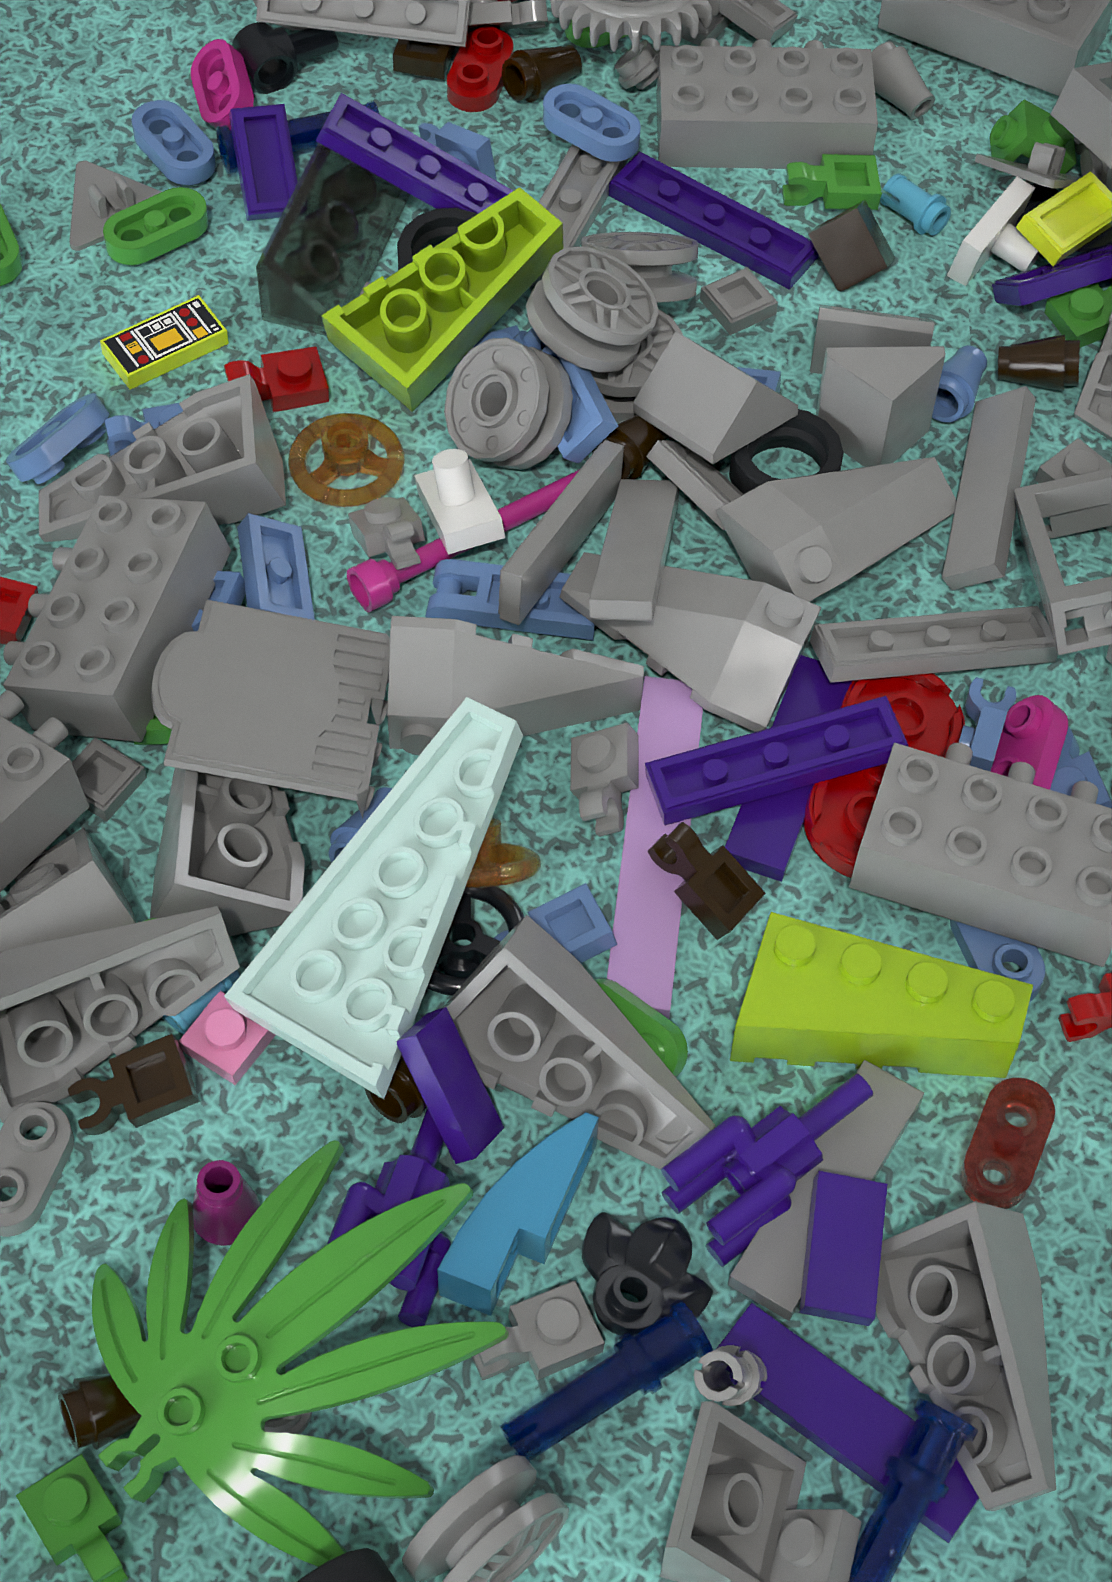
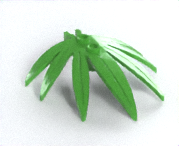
[92,1140,509,1567]

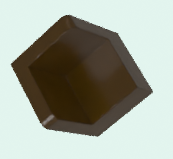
[808,200,895,291]

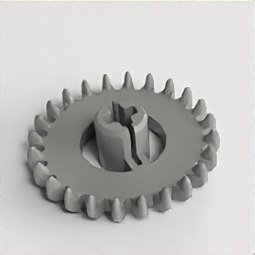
[550,0,720,53]

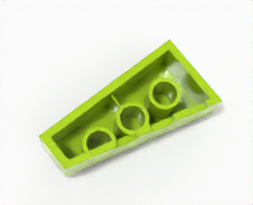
[321,187,564,412]
[730,912,1033,1078]

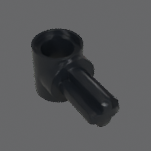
[232,22,339,94]

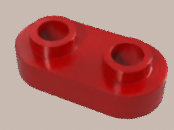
[447,26,514,112]

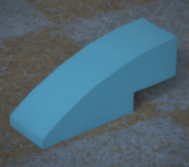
[437,1113,599,1316]

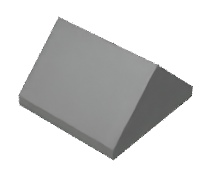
[810,305,935,374]
[633,331,798,464]
[816,346,945,467]
[660,1401,806,1582]

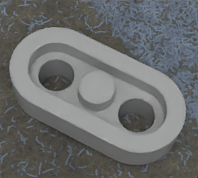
[0,1102,74,1237]

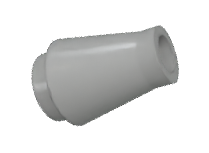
[871,41,935,120]

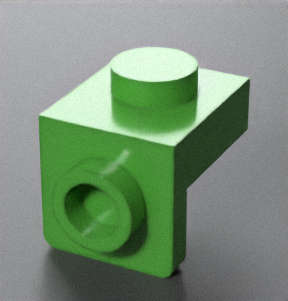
[989,99,1076,174]

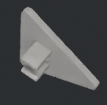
[974,142,1080,188]
[70,160,162,251]

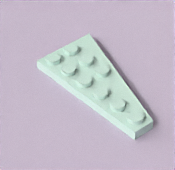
[224,697,523,1099]

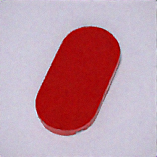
[804,673,965,878]

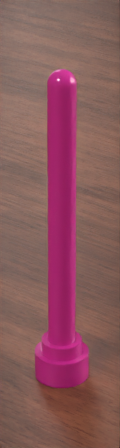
[347,469,580,613]

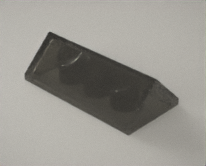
[256,143,410,336]

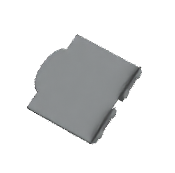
[151,599,390,819]

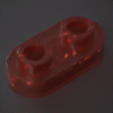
[960,1078,1055,1209]

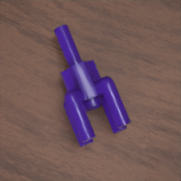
[661,1073,873,1267]
[327,1108,451,1327]

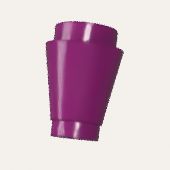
[193,1160,260,1246]

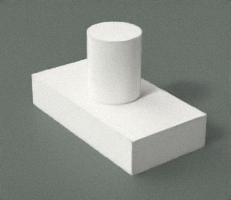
[947,176,1041,286]
[414,449,505,555]

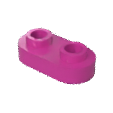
[190,39,254,133]
[990,695,1068,790]

